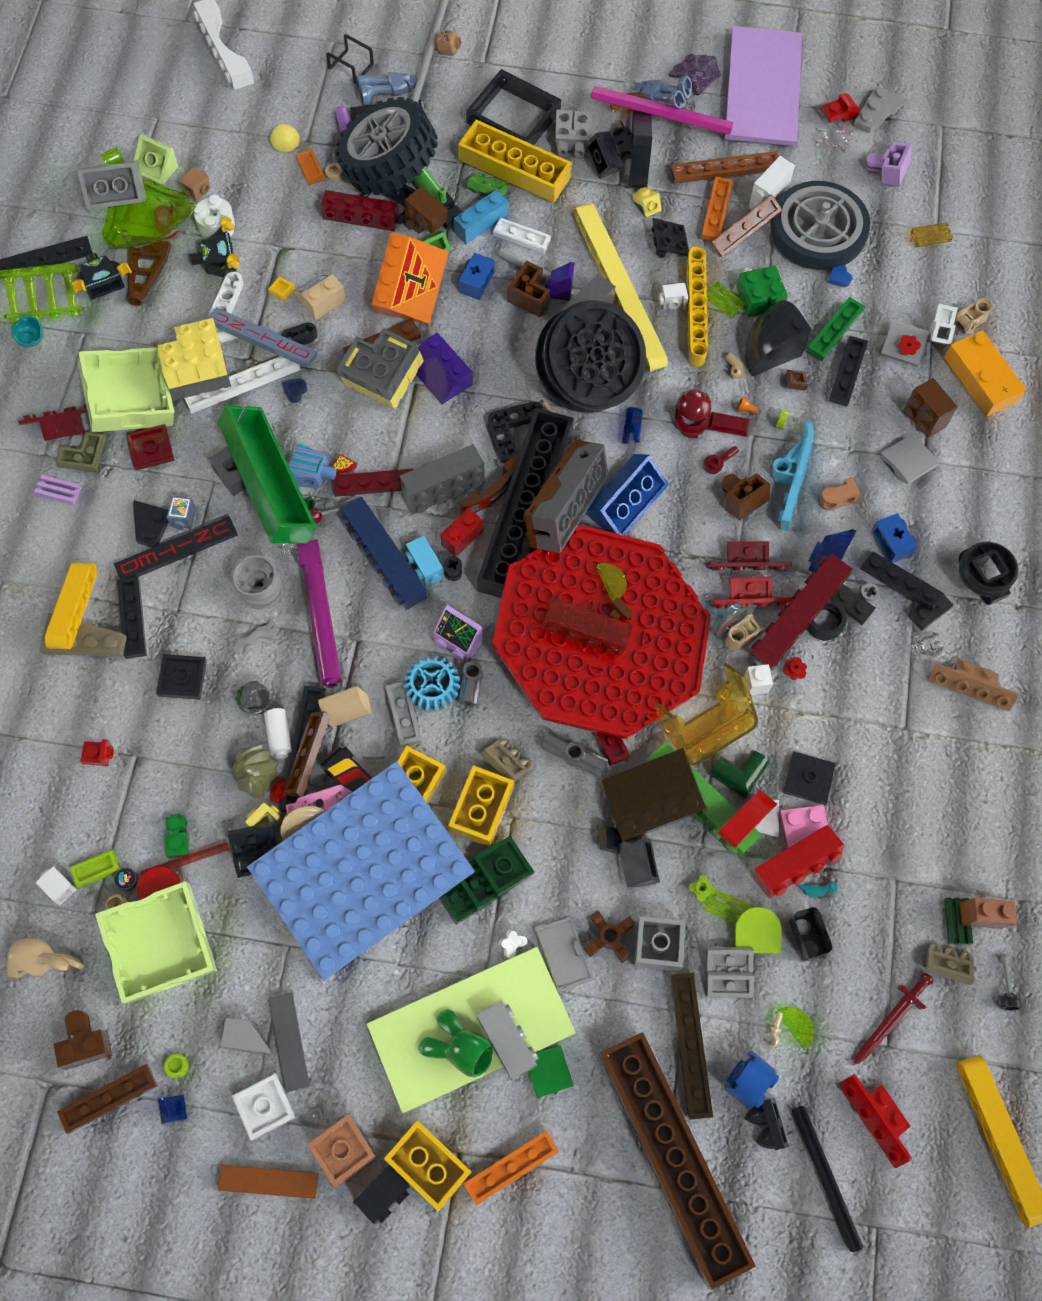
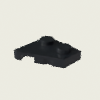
[133,500,169,548]

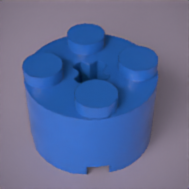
[724,1051,779,1108]

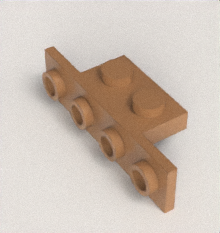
[928,659,1019,712]

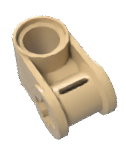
[955,298,993,333]
[725,613,765,651]

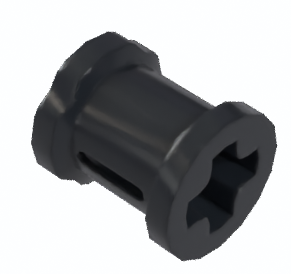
[443,556,462,581]

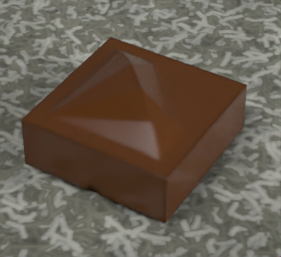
[785,369,808,391]

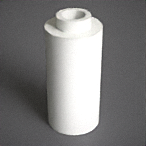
[264,708,292,759]

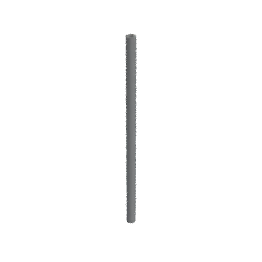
[412,0,448,102]

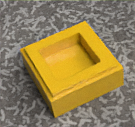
[268,276,295,301]

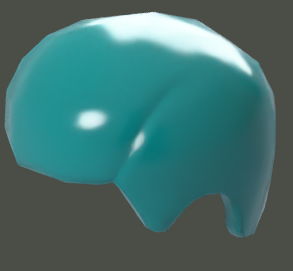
[12,315,43,348]

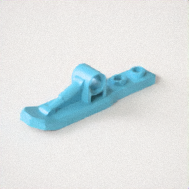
[772,420,814,531]

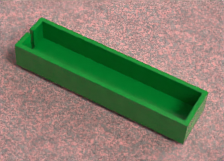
[218,405,317,543]

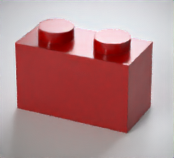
[440,508,484,557]

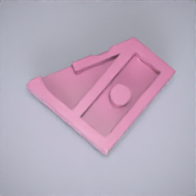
[779,805,828,848]

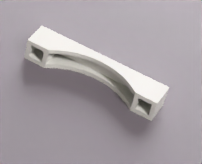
[193,0,254,90]

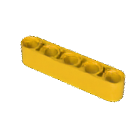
[45,563,97,649]

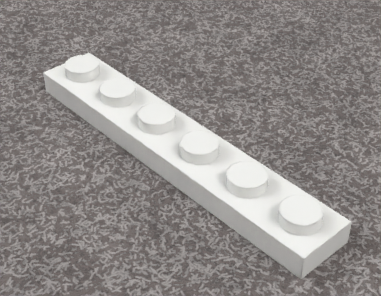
[184,356,300,414]

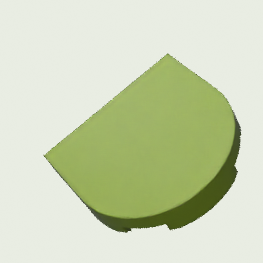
[734,906,782,954]

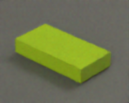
[69,849,120,889]

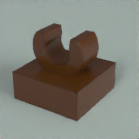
[609,597,633,622]

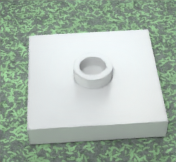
[232,1073,296,1141]

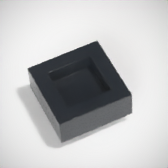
[599,826,621,853]

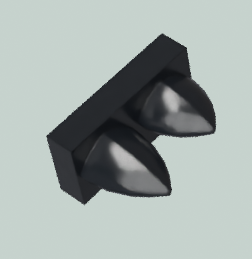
[744,1098,789,1150]

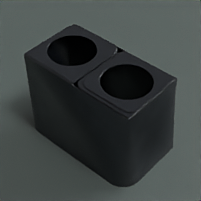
[788,907,832,962]

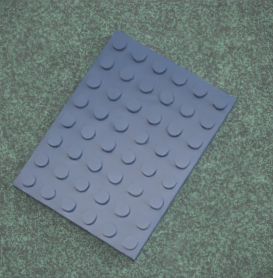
[247,761,475,981]

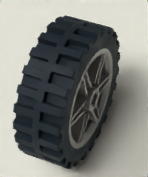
[335,97,438,195]

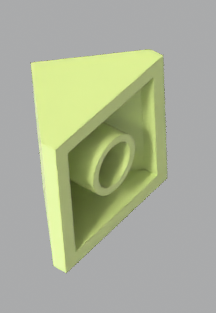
[134,134,178,185]

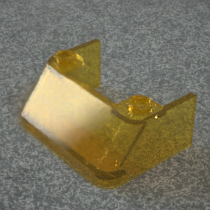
[655,662,758,765]

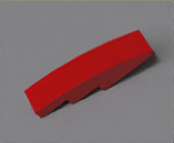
[718,790,777,848]

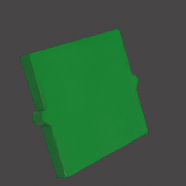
[529,1045,574,1098]

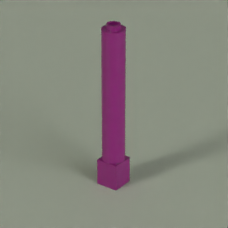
[297,540,342,688]

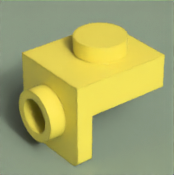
[632,187,662,217]
[245,803,282,827]

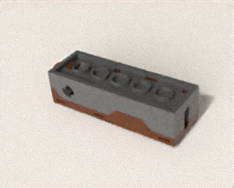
[523,440,609,553]

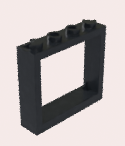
[466,69,561,145]

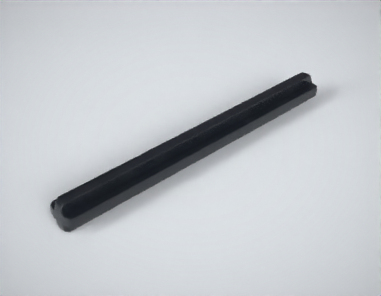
[792,1105,863,1253]

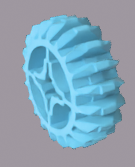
[403,655,461,712]

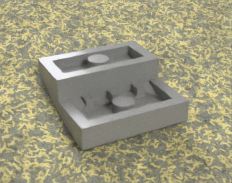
[880,320,929,367]
[881,435,939,484]
[706,947,754,998]

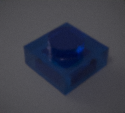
[158,1095,187,1124]

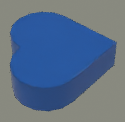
[828,265,852,287]

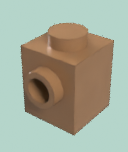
[179,167,211,202]

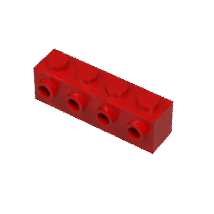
[753,824,844,899]

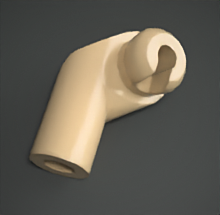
[725,352,744,379]

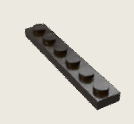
[670,972,713,1120]

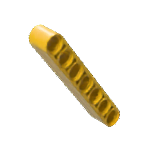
[686,246,708,367]
[957,1054,1042,1228]

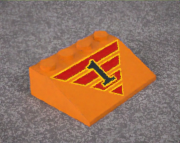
[371,232,449,325]

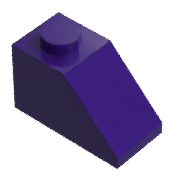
[545,262,575,301]

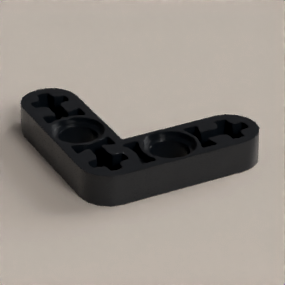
[488,402,543,464]

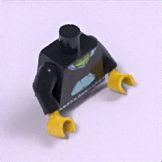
[191,216,240,277]
[72,253,132,300]

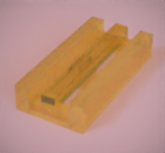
[911,222,953,247]

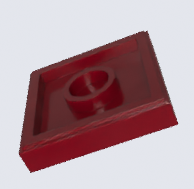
[126,424,175,471]

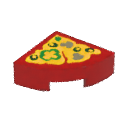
[331,454,357,475]

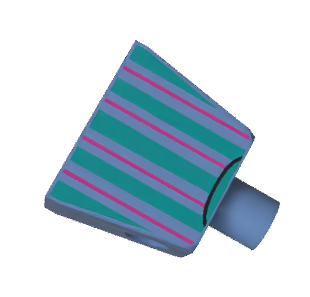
[289,443,337,488]

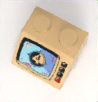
[293,274,346,320]

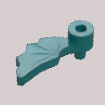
[799,882,838,898]

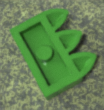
[467,173,509,196]

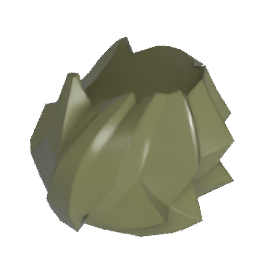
[232,745,279,797]

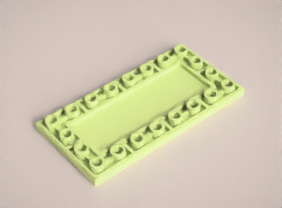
[367,947,576,1114]

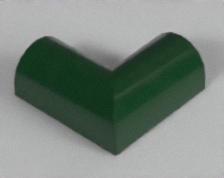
[709,750,769,799]

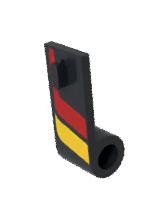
[320,747,372,792]

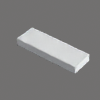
[493,218,551,254]

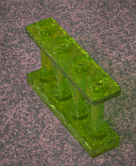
[0,263,85,323]

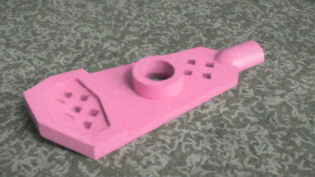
[286,785,352,814]

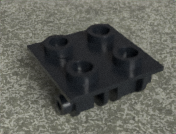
[651,218,689,258]

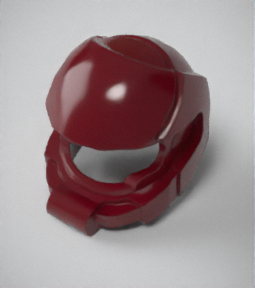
[675,389,712,438]

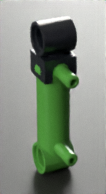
[412,167,462,230]

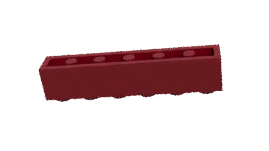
[751,553,853,670]

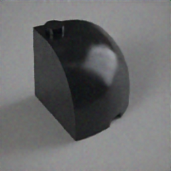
[745,300,812,377]

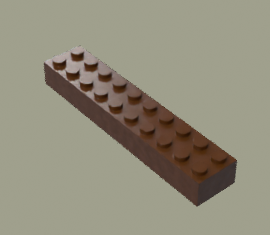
[599,1032,756,1290]

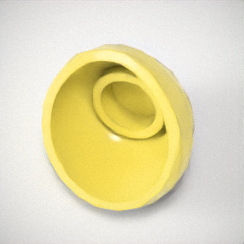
[270,124,300,152]

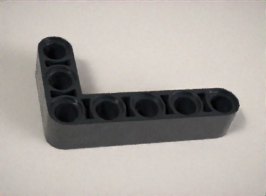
[629,110,652,188]

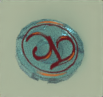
[711,603,747,639]

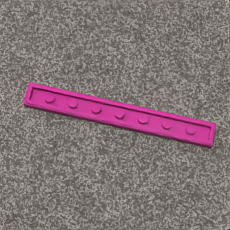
[590,86,733,135]

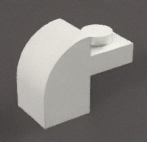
[928,304,958,346]

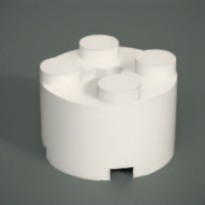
[194,195,235,239]

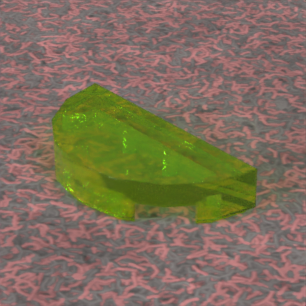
[596,563,627,602]
[775,1007,814,1051]

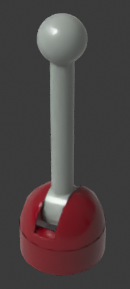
[309,501,352,524]

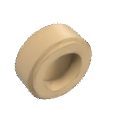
[325,163,344,182]

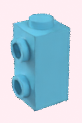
[405,536,444,586]

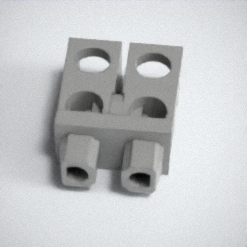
[555,110,591,158]

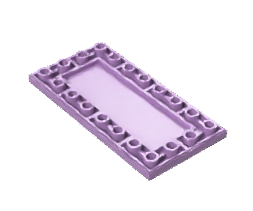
[725,26,802,146]

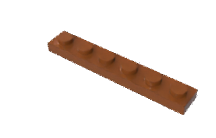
[670,151,779,184]

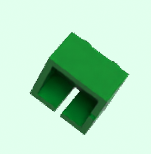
[736,265,788,317]

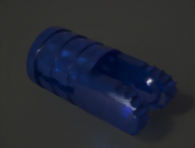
[622,407,643,444]

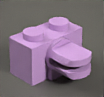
[867,142,911,186]

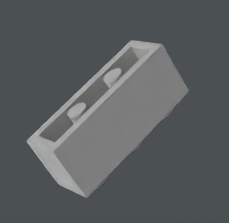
[477,1001,538,1081]

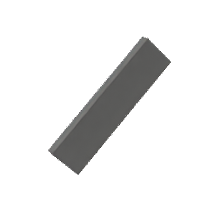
[269,992,310,1093]

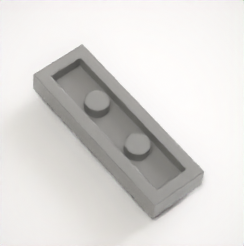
[386,681,422,747]

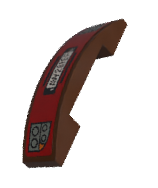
[460,453,519,514]

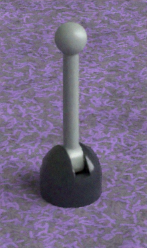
[1000,954,1021,1011]

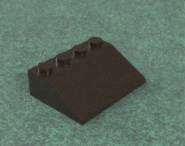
[602,748,708,842]

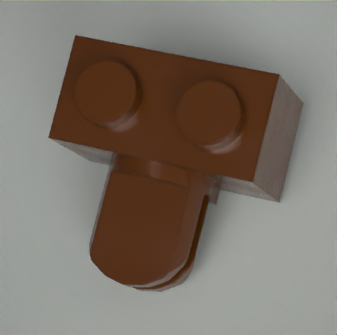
[722,473,770,521]
[54,1010,113,1070]

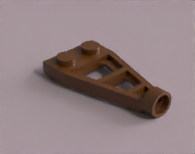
[126,237,171,306]

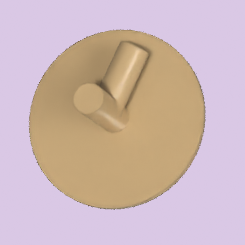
[281,806,325,841]

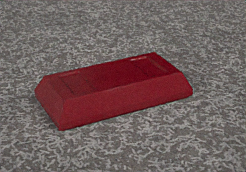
[708,412,750,437]

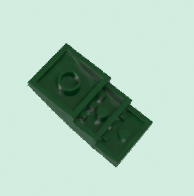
[439,836,535,925]

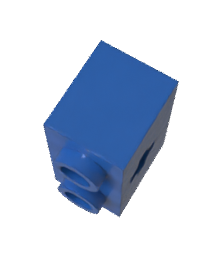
[457,252,495,300]
[871,513,917,563]

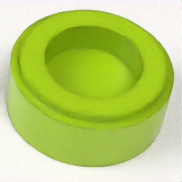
[776,409,790,430]
[164,1053,189,1079]

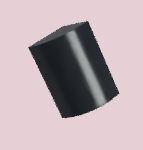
[618,836,660,887]

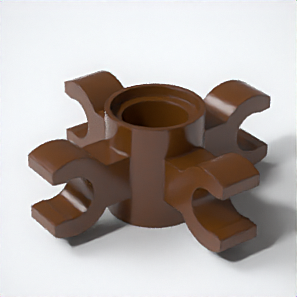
[585,911,635,963]

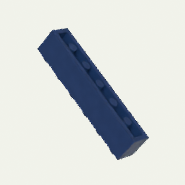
[340,496,427,610]

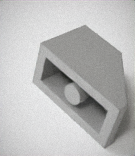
[220,1015,272,1055]

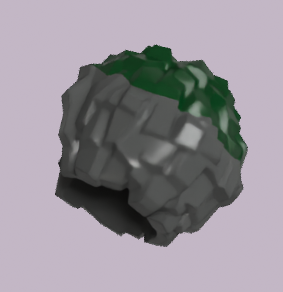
[235,681,271,716]

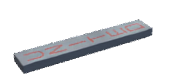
[206,307,317,368]

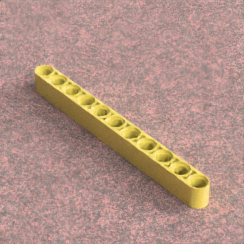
[574,203,668,372]

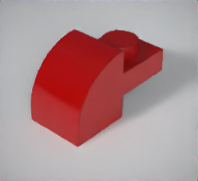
[821,93,860,123]

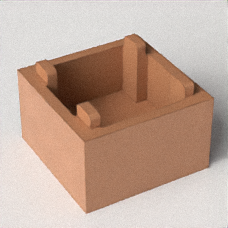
[307,1114,377,1187]

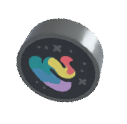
[114,867,138,891]

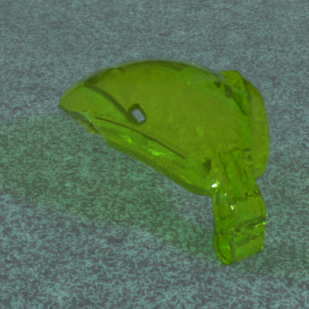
[100,146,196,250]

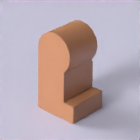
[819,477,861,510]

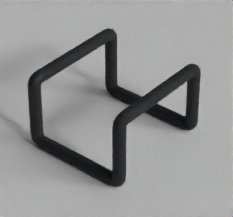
[326,34,374,84]

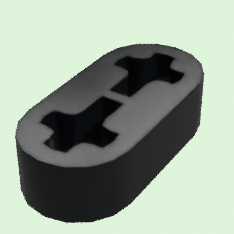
[281,322,318,345]

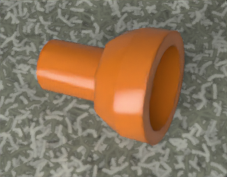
[736,396,758,414]

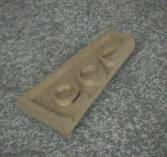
[40,613,127,657]

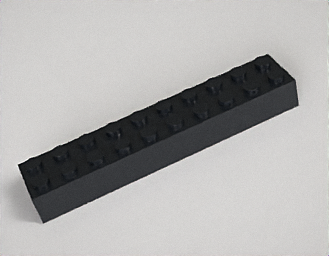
[477,408,574,598]

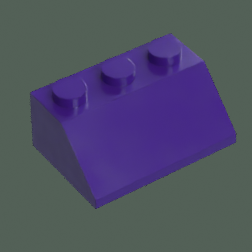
[416,332,473,405]

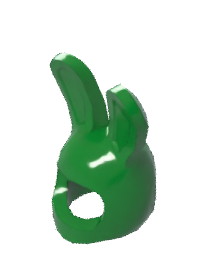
[419,1009,493,1077]

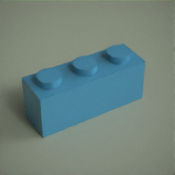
[454,189,509,244]

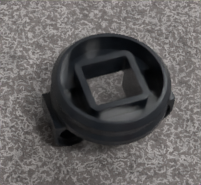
[958,541,1019,605]

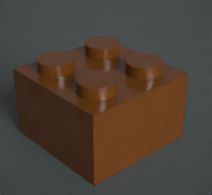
[904,378,958,438]

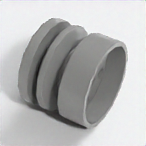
[232,555,284,609]

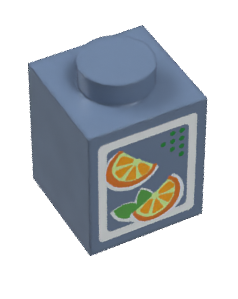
[167,496,196,530]

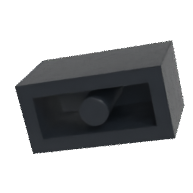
[353,1165,410,1224]

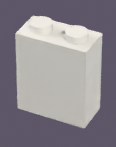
[748,156,795,210]

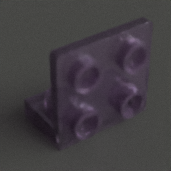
[668,54,721,95]

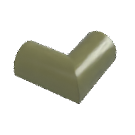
[56,432,107,472]

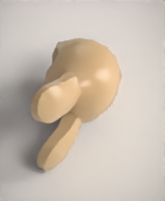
[7,938,84,978]

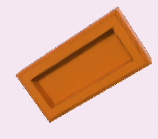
[295,149,325,186]

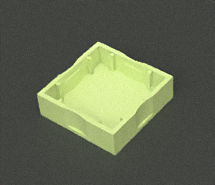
[78,347,175,432]
[95,881,217,1004]

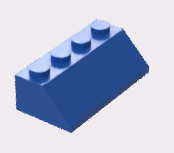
[587,454,669,536]

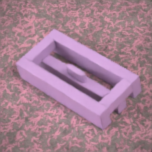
[34,475,81,505]

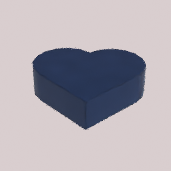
[283,378,307,403]

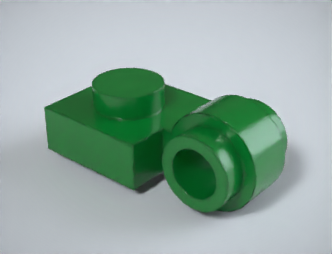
[165,813,190,858]

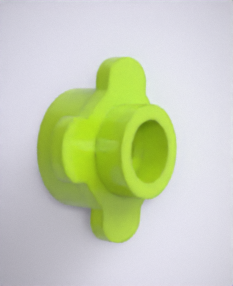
[689,875,716,902]

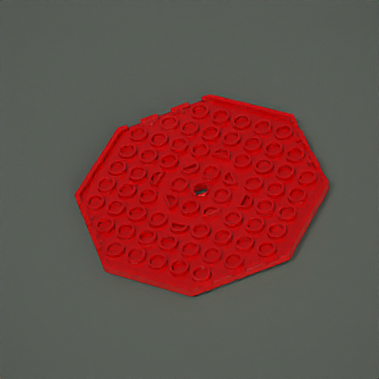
[492,525,711,739]

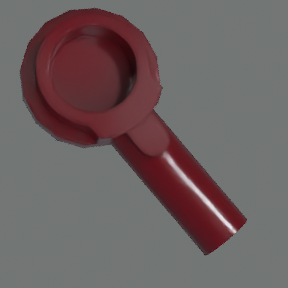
[703,446,739,474]

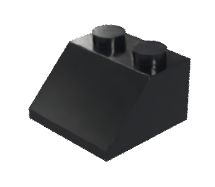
[585,131,624,179]

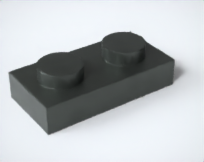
[830,584,876,625]
[908,595,954,631]

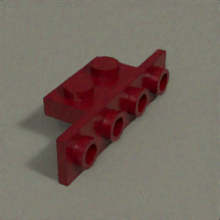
[18,404,88,441]
[707,541,792,571]

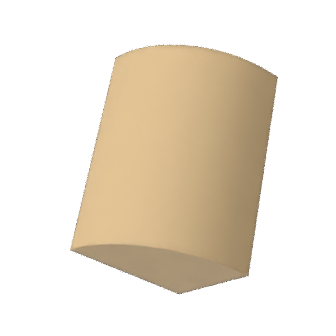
[318,686,371,727]

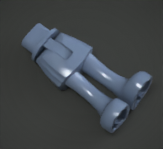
[356,72,417,106]
[632,76,692,108]

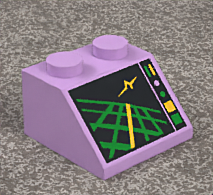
[433,605,483,662]

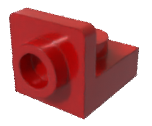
[80,739,114,766]

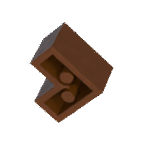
[405,187,448,234]
[507,260,550,317]

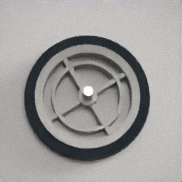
[771,181,870,270]

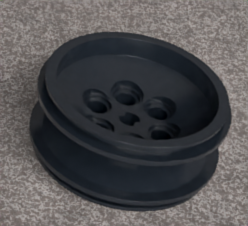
[535,300,646,413]

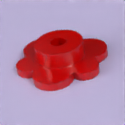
[898,335,921,356]
[783,657,807,680]
[270,779,286,804]

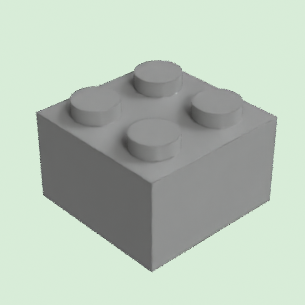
[634,916,685,972]

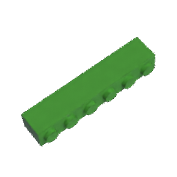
[647,742,762,858]

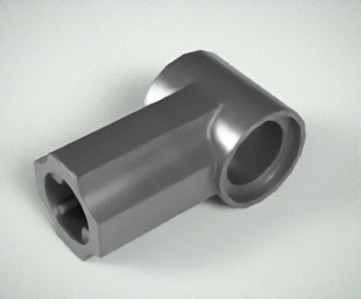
[458,661,482,707]

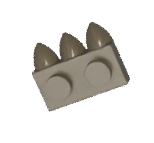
[481,739,531,783]
[926,942,974,985]

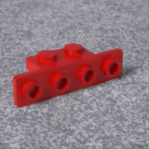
[709,576,793,608]
[838,1074,912,1168]

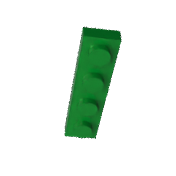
[806,297,865,361]

